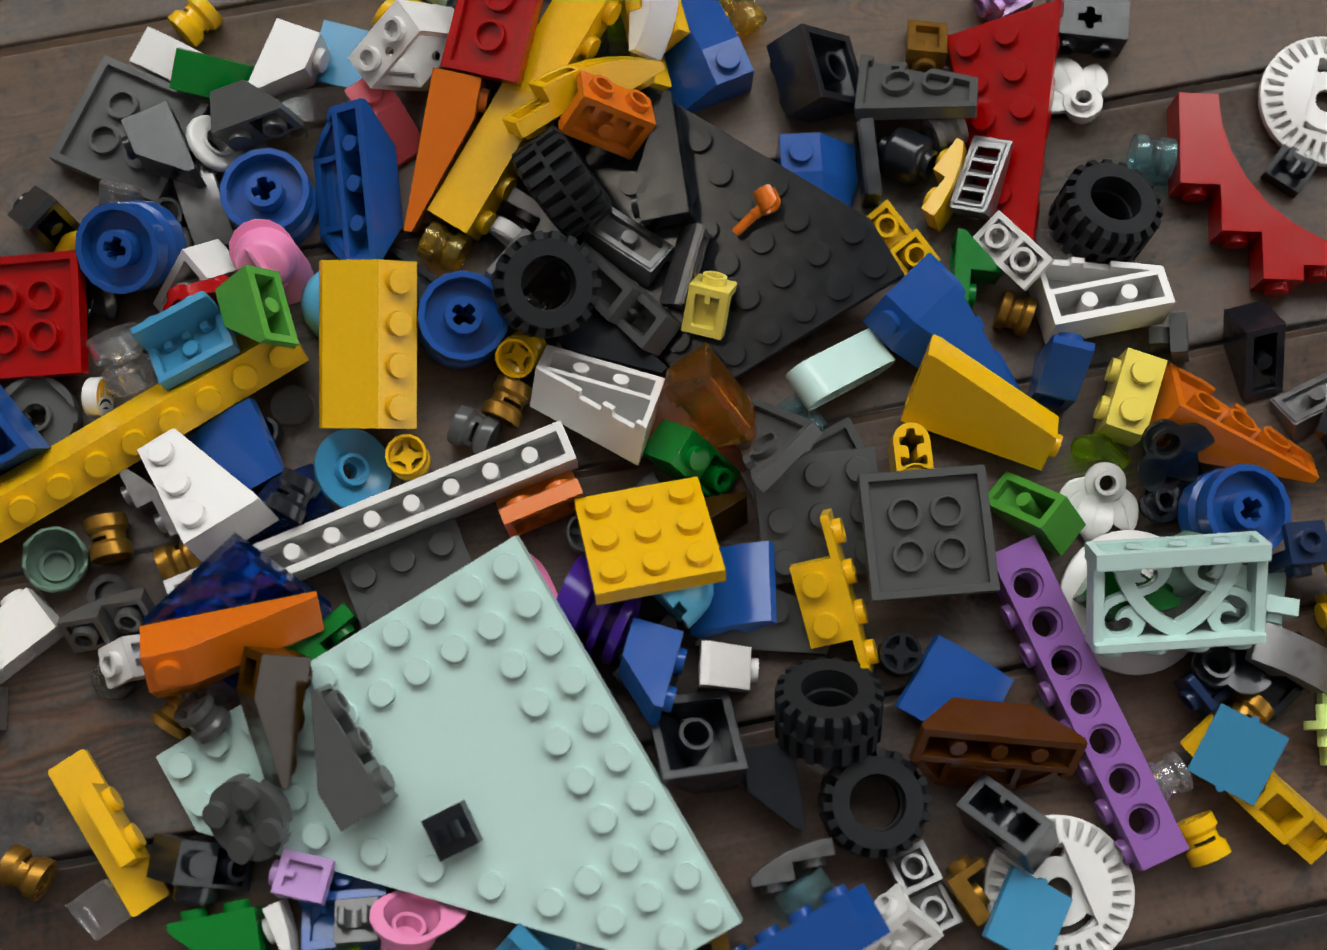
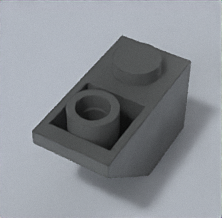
[210,79,303,152]

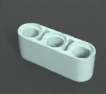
[785,328,896,411]

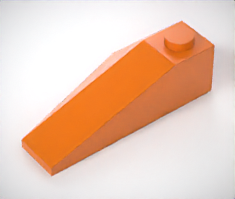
[1149,363,1319,484]
[140,591,324,699]

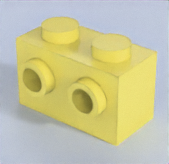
[1093,347,1168,447]

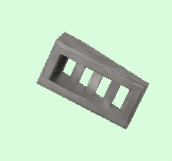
[949,135,1014,220]

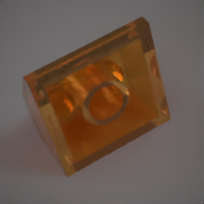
[664,342,757,447]

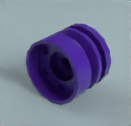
[556,556,643,666]

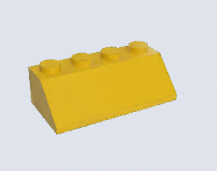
[319,259,417,429]

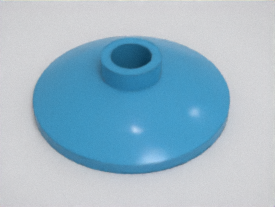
[314,428,392,508]

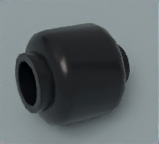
[877,127,939,186]

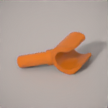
[732,184,781,236]

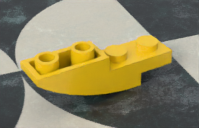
[502,56,666,139]
[1180,714,1327,865]

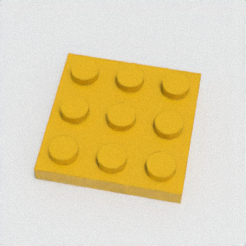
[574,476,726,605]

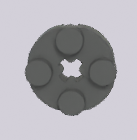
[5,377,84,446]
[202,774,293,864]

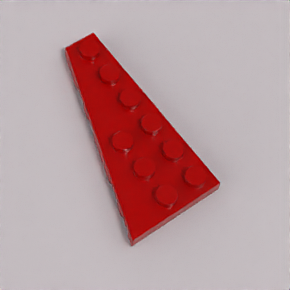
[947,0,1064,243]

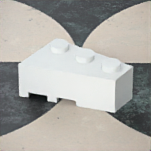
[1028,257,1175,344]
[530,345,666,466]
[137,428,279,564]

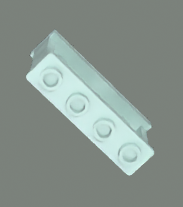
[1085,531,1272,658]

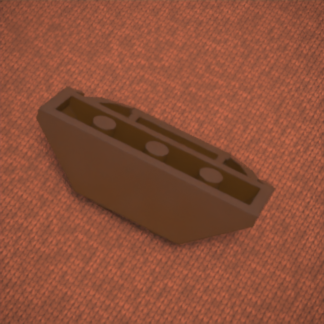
[909,697,1088,791]

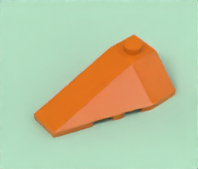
[404,68,491,232]

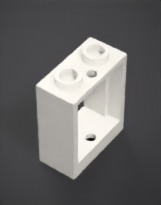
[348,0,454,92]

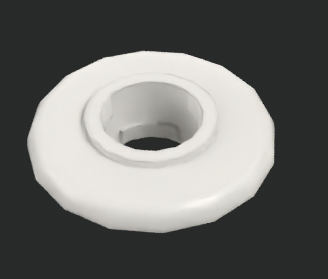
[186,115,244,172]

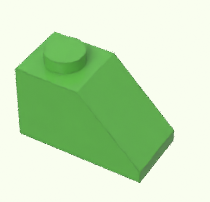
[215,265,299,348]
[988,471,1086,556]

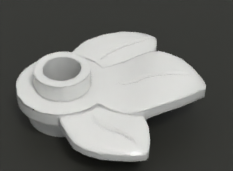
[1051,58,1108,124]
[1060,462,1139,542]

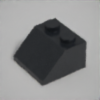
[766,23,859,123]
[648,689,748,794]

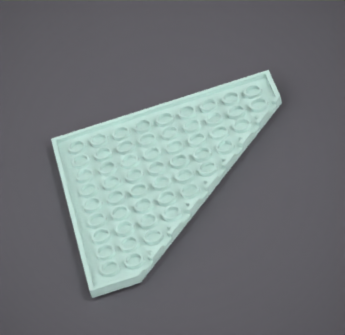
[156,536,743,950]

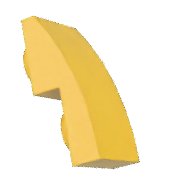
[921,138,967,232]
[866,199,941,279]

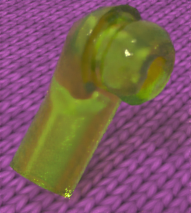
[1071,433,1133,470]

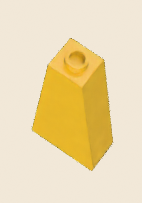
[900,334,1063,471]

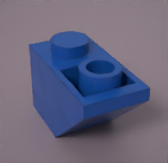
[1028,332,1096,411]
[618,617,688,726]

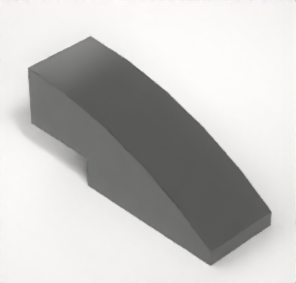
[559,242,682,356]

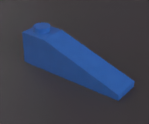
[664,0,754,113]
[776,132,858,207]
[862,253,1021,391]

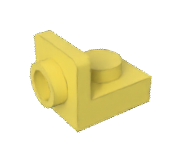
[681,271,737,340]

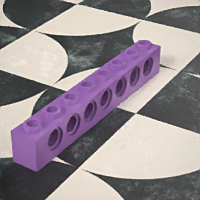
[996,535,1190,871]

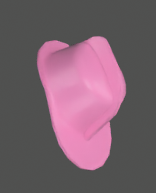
[229,219,314,305]
[369,890,469,950]

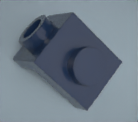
[1268,520,1327,579]
[1173,664,1233,716]

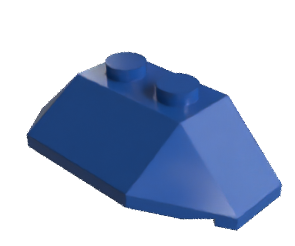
[313,98,403,260]

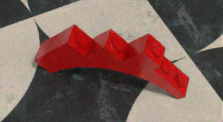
[1167,92,1327,297]

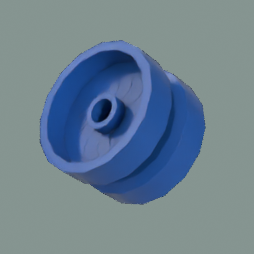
[220,148,319,245]
[75,200,186,294]
[417,270,508,370]
[1178,464,1291,550]

